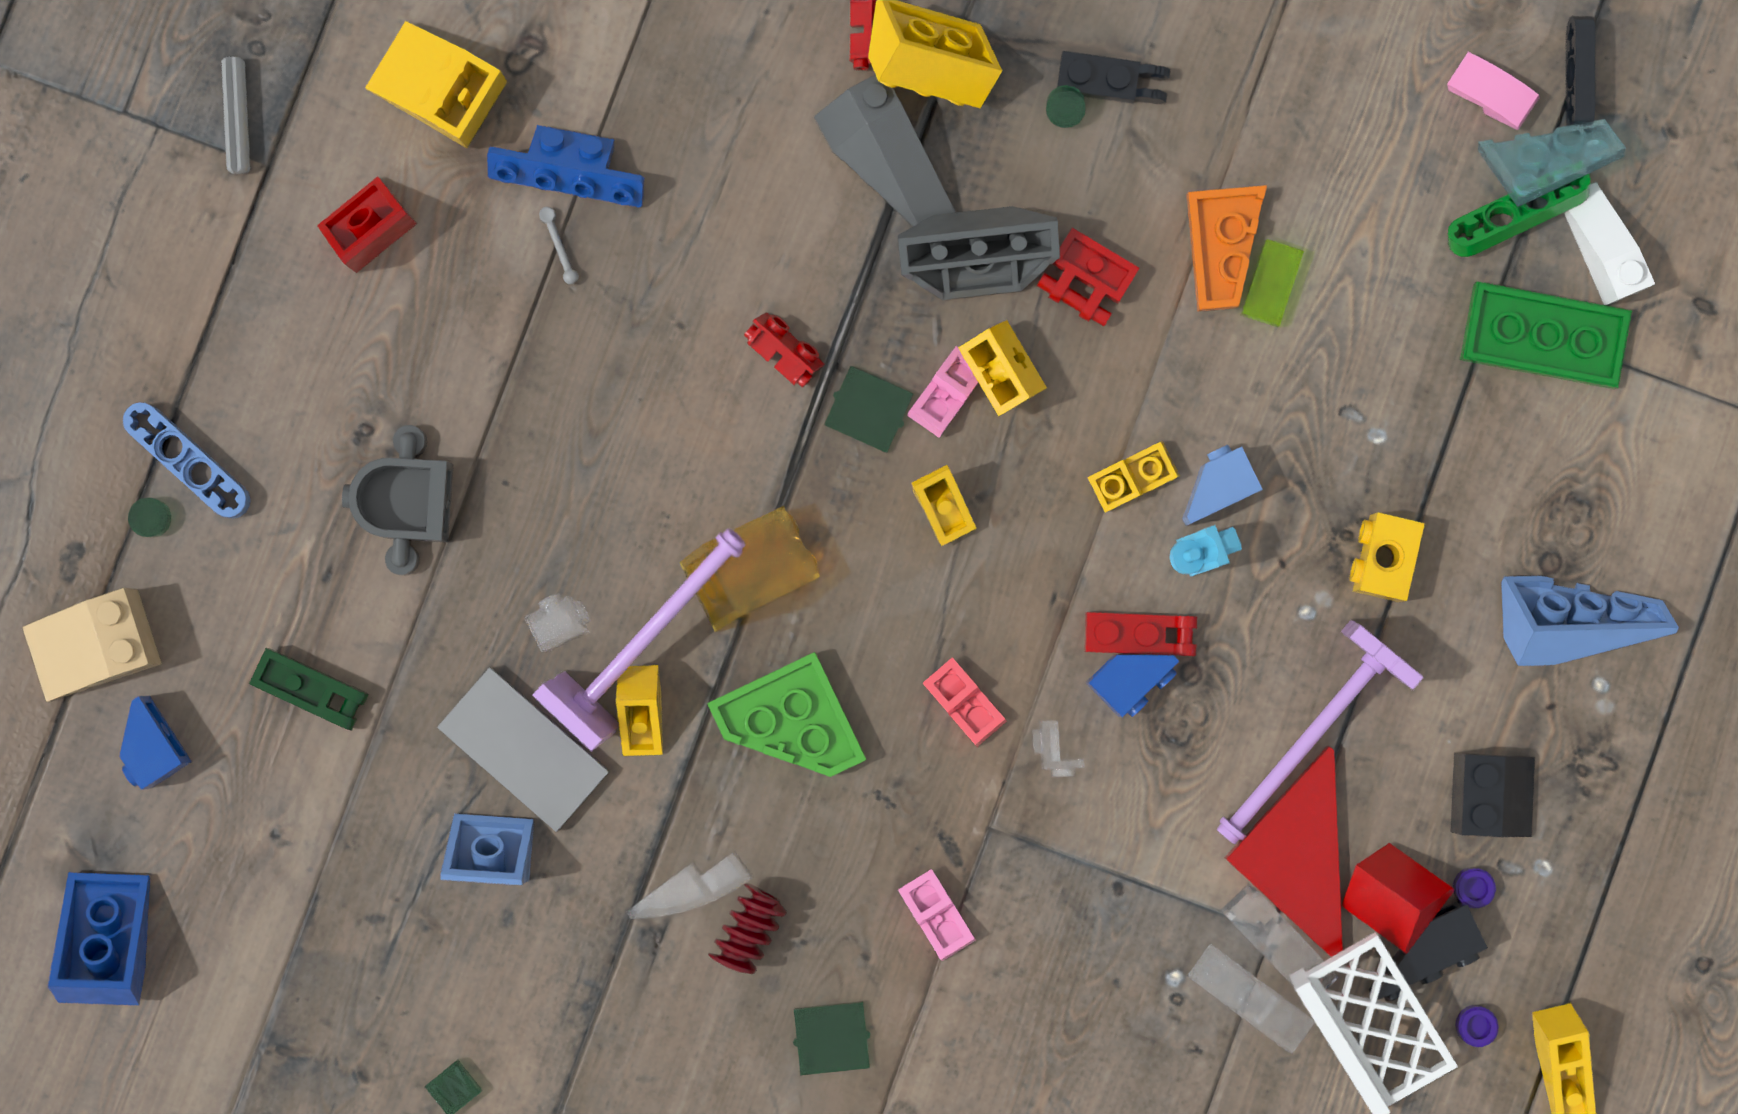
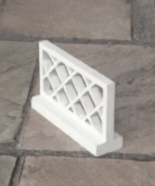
[1289,932,1458,1114]

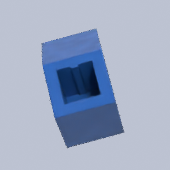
[1085,655,1179,717]

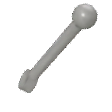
[539,207,579,284]

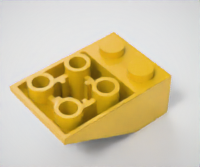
[365,21,507,148]

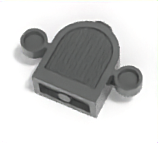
[342,425,453,575]

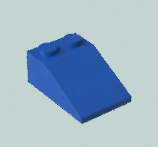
[48,872,150,1005]

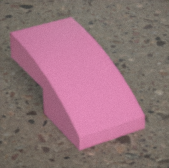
[1447,52,1539,130]
[907,346,979,438]
[898,869,976,961]

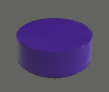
[1453,867,1496,908]
[1455,1005,1499,1047]

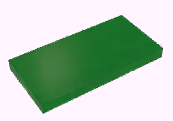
[1460,281,1632,389]

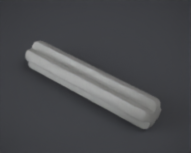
[221,57,250,174]

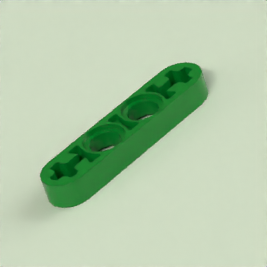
[1448,166,1591,257]

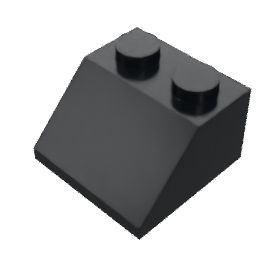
[1451,753,1535,837]

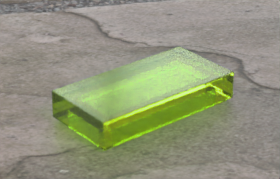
[1241,239,1304,327]

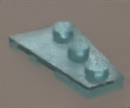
[1478,119,1626,207]

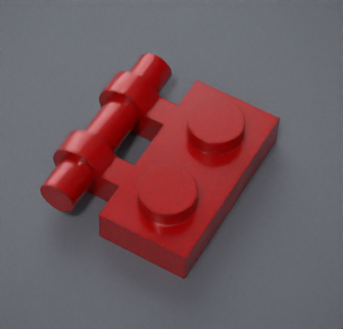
[1037,227,1140,326]

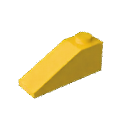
[1532,1003,1596,1114]

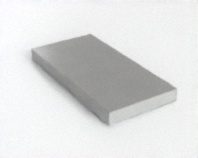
[437,667,610,832]

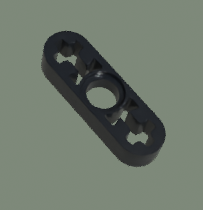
[1566,16,1595,130]

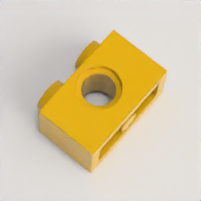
[1349,513,1425,602]

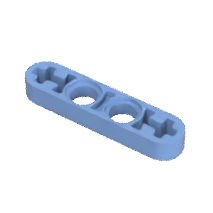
[123,402,251,518]

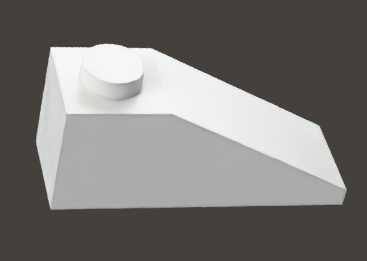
[1558,182,1655,306]

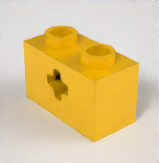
[958,320,1047,416]

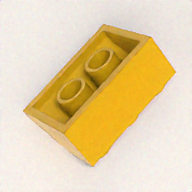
[868,0,1002,108]

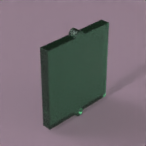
[824,366,913,453]
[793,1001,870,1076]

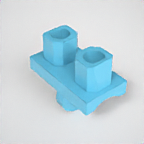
[1169,525,1242,577]

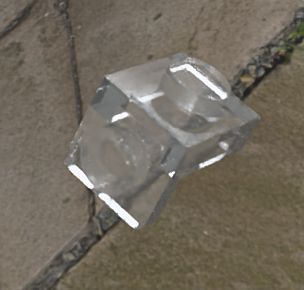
[1033,720,1084,777]

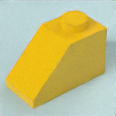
[616,665,663,756]

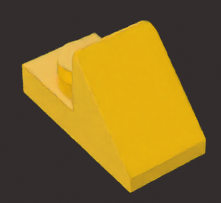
[911,465,977,546]

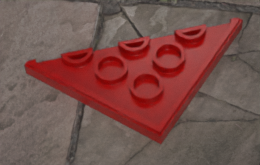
[1225,746,1343,957]

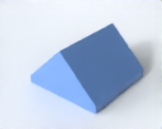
[440,814,534,885]

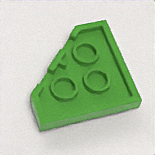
[707,652,866,777]

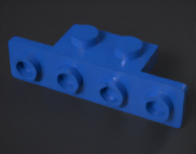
[487,125,644,207]

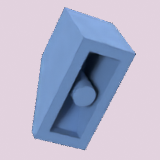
[1182,444,1263,526]

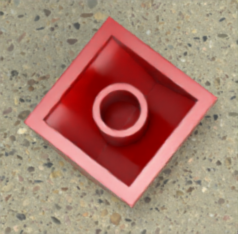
[317,176,417,273]
[1342,843,1455,954]

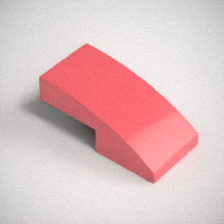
[923,657,1007,747]

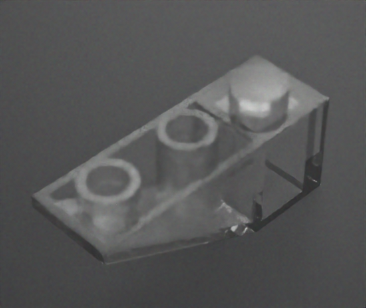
[1187,944,1315,1054]

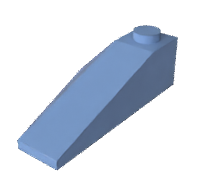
[1501,576,1679,666]

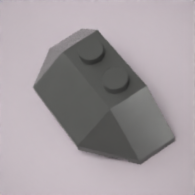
[897,206,1060,300]

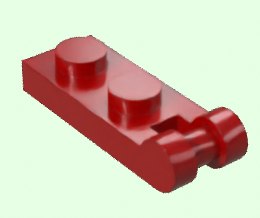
[1084,612,1198,656]

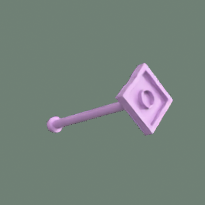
[533,528,746,751]
[1217,620,1423,844]

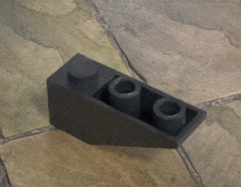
[1368,901,1488,1002]

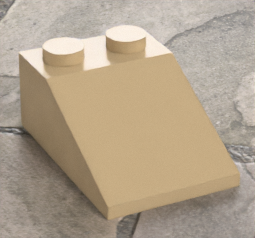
[23,588,162,702]

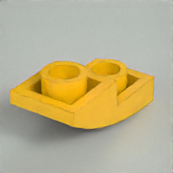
[1088,441,1180,513]

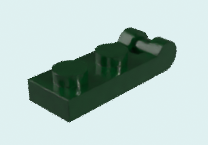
[249,648,369,731]

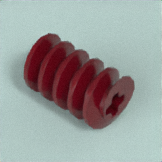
[708,883,787,974]

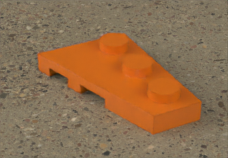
[1187,185,1267,312]

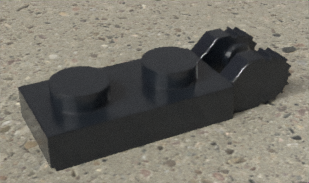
[1056,51,1171,104]

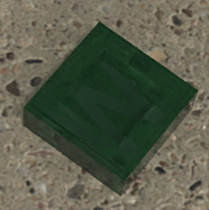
[424,1059,482,1114]

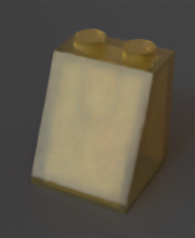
[679,506,820,632]

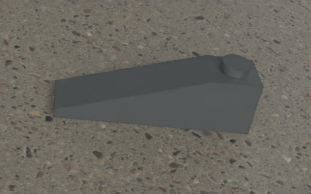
[814,74,956,227]

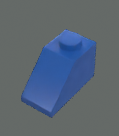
[119,696,192,790]

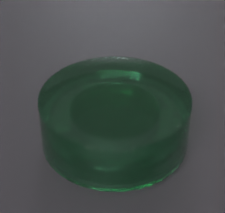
[1046,86,1086,128]
[128,498,171,538]

